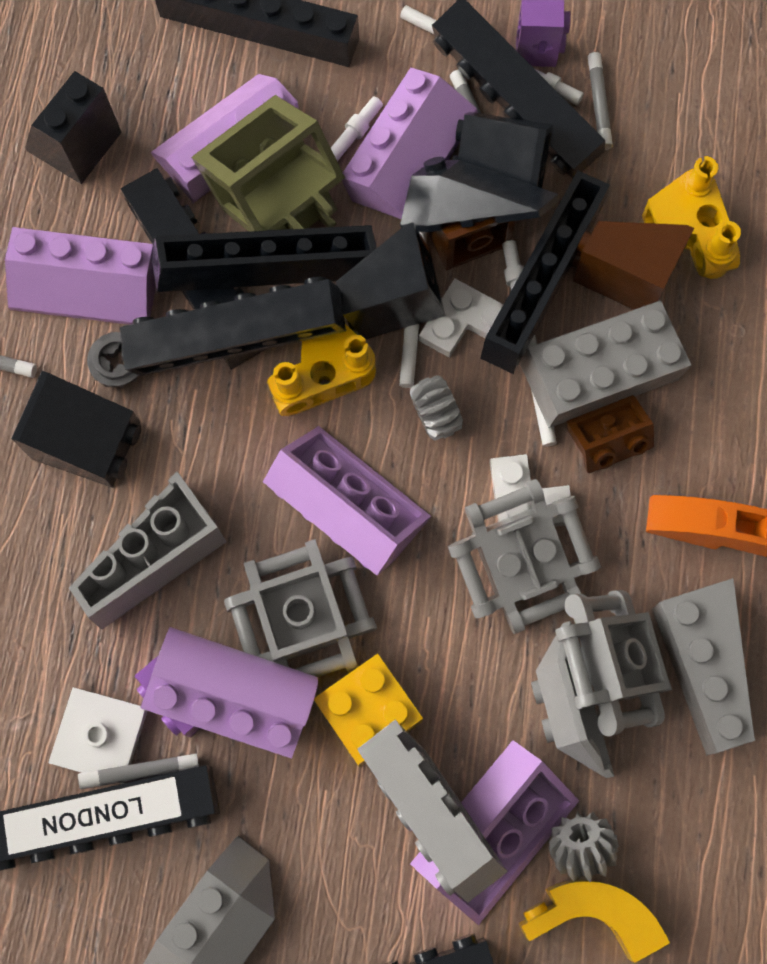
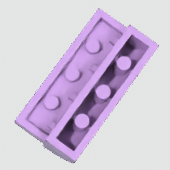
[140,627,318,759]

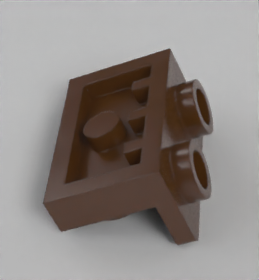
[566,395,654,473]

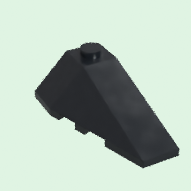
[400,157,560,232]

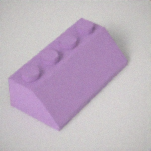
[342,67,478,219]
[151,74,299,203]
[5,227,156,325]
[263,426,431,576]
[410,741,579,925]

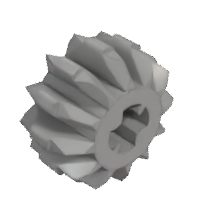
[410,375,463,441]
[549,811,619,882]

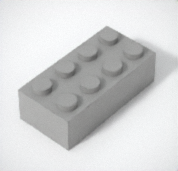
[520,300,692,428]

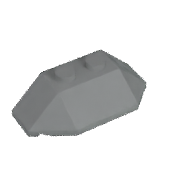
[531,621,614,778]
[143,836,276,964]

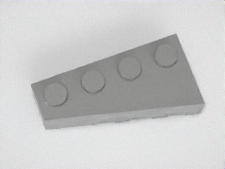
[69,471,227,630]
[652,578,755,756]
[357,719,508,903]

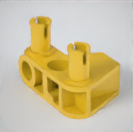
[642,156,741,279]
[267,324,376,416]

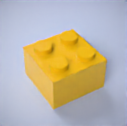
[314,653,423,767]

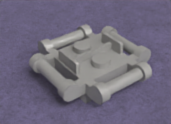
[448,479,601,634]
[224,539,377,677]
[555,590,672,736]

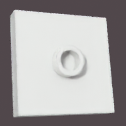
[48,687,147,784]

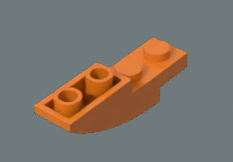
[646,495,767,557]

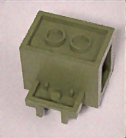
[191,95,345,231]

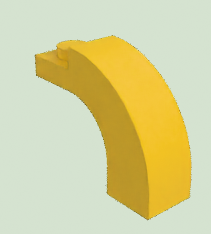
[518,880,670,963]

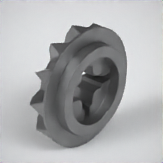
[87,332,138,388]

